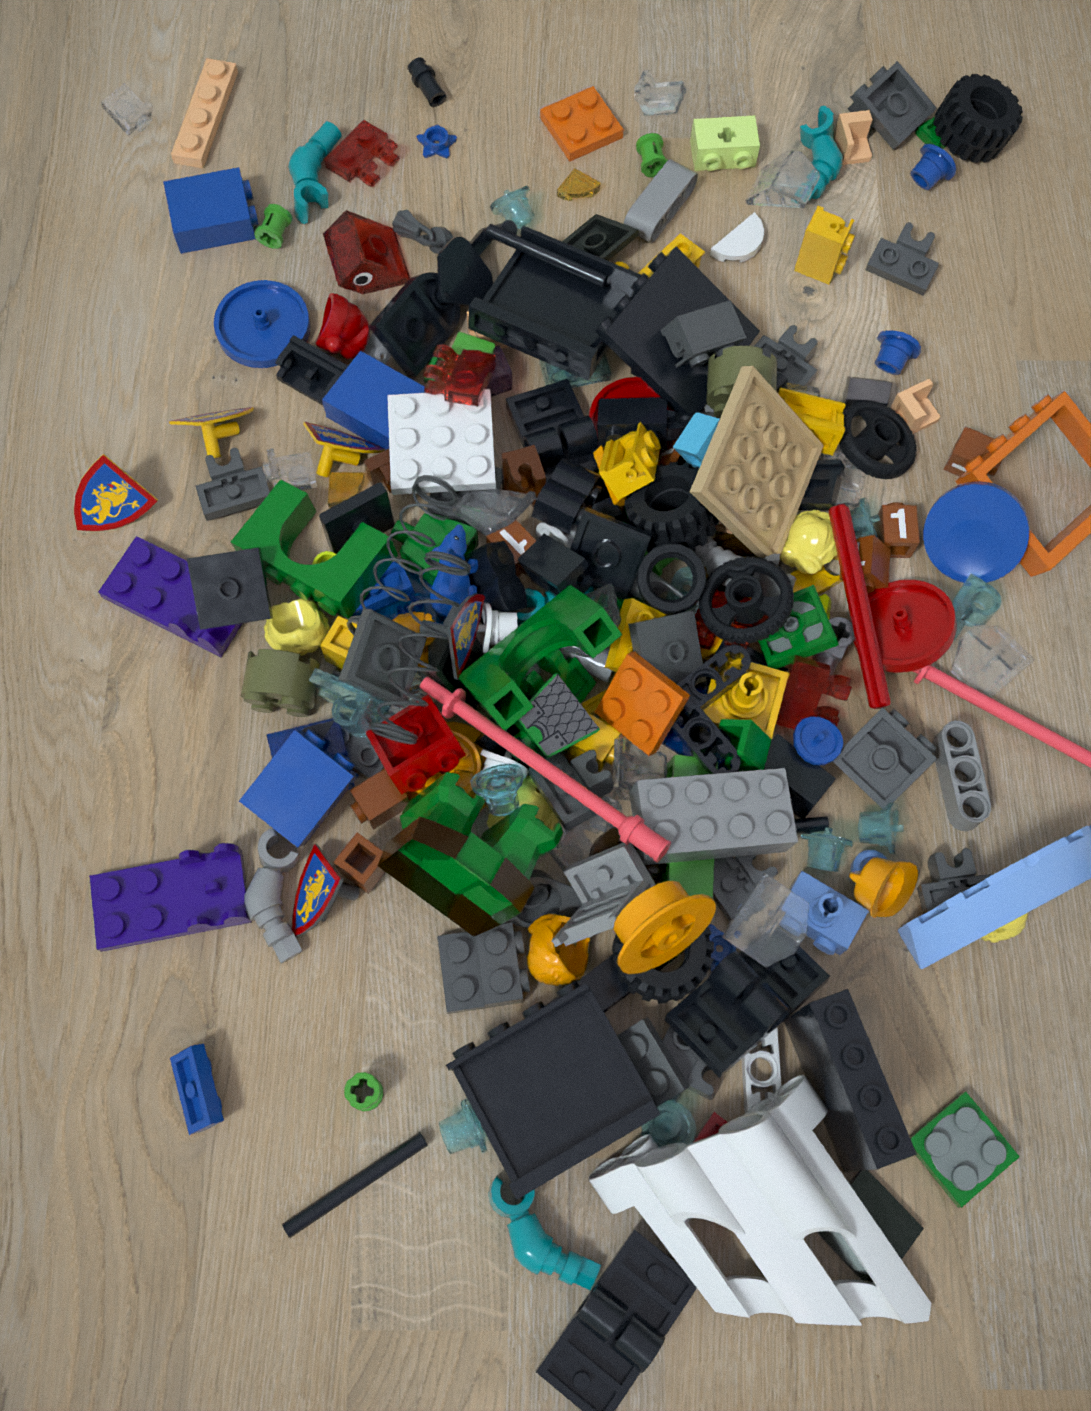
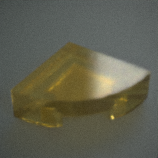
[557,168,601,201]
[327,472,365,508]

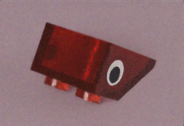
[323,210,410,295]

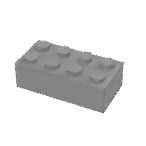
[629,768,798,865]

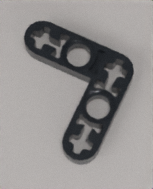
[671,645,751,774]

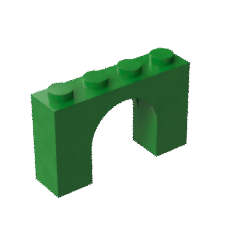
[231,479,398,619]
[458,585,622,731]

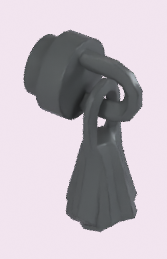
[392,209,453,254]

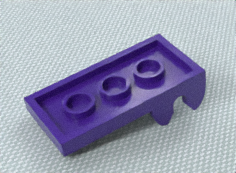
[98,536,243,657]
[89,843,252,952]

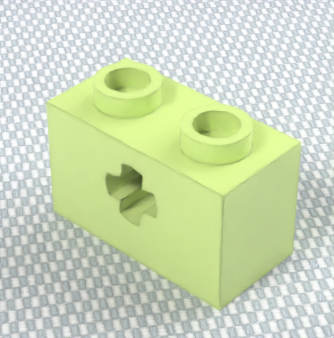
[690,115,760,171]

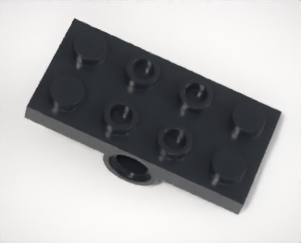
[506,379,610,505]
[665,922,830,1078]
[536,1229,697,1411]

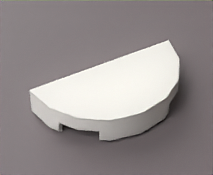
[710,212,764,262]

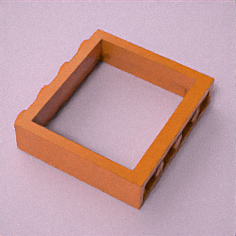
[955,391,1091,577]

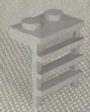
[551,843,656,947]

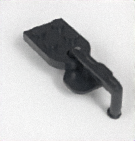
[368,220,517,378]

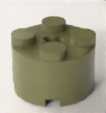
[707,346,777,419]
[241,649,321,717]

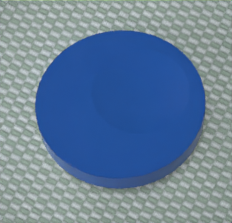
[214,280,311,368]
[923,481,1030,584]

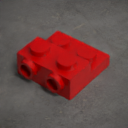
[365,694,466,795]

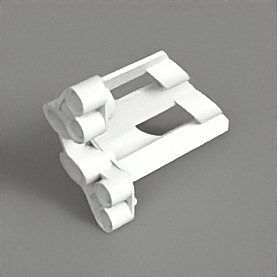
[588,1075,932,1325]

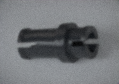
[408,57,446,107]

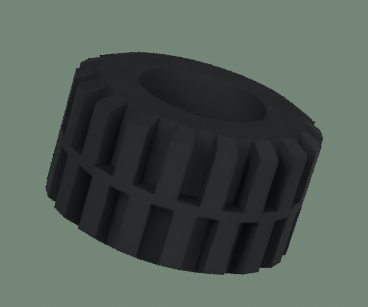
[934,73,1023,163]
[624,462,719,553]
[612,926,714,1003]

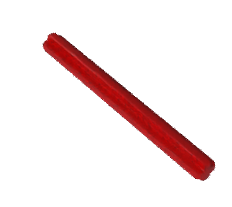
[828,504,891,709]

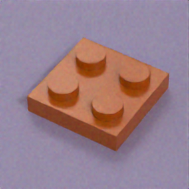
[540,86,624,161]
[595,651,690,756]

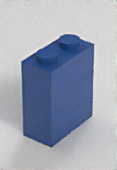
[163,167,259,254]
[322,351,428,450]
[239,729,359,848]

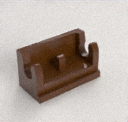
[501,445,546,514]

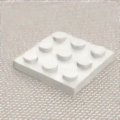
[388,389,496,495]

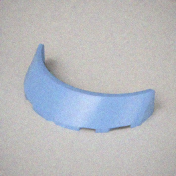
[898,825,1091,970]

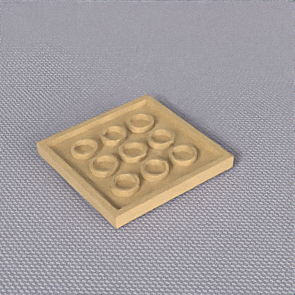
[690,366,824,559]

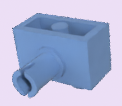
[774,871,869,955]

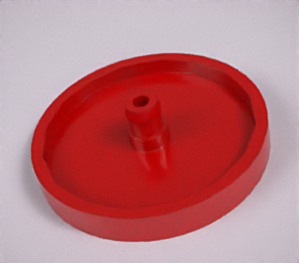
[853,580,957,673]

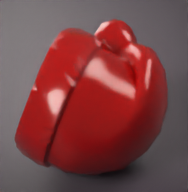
[315,293,370,359]

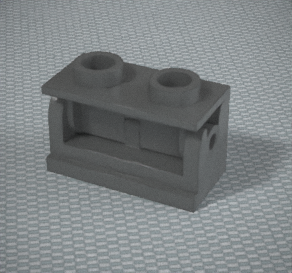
[661,300,747,368]

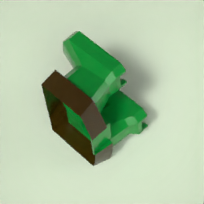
[378,772,563,937]

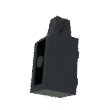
[597,397,693,450]

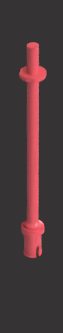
[912,664,1091,768]
[420,676,672,863]

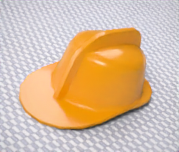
[849,857,918,918]

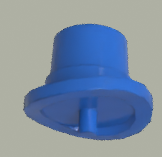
[910,144,956,190]
[875,330,921,375]
[793,716,843,765]

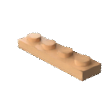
[171,58,238,169]

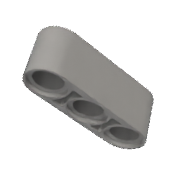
[623,159,698,243]
[932,720,991,831]

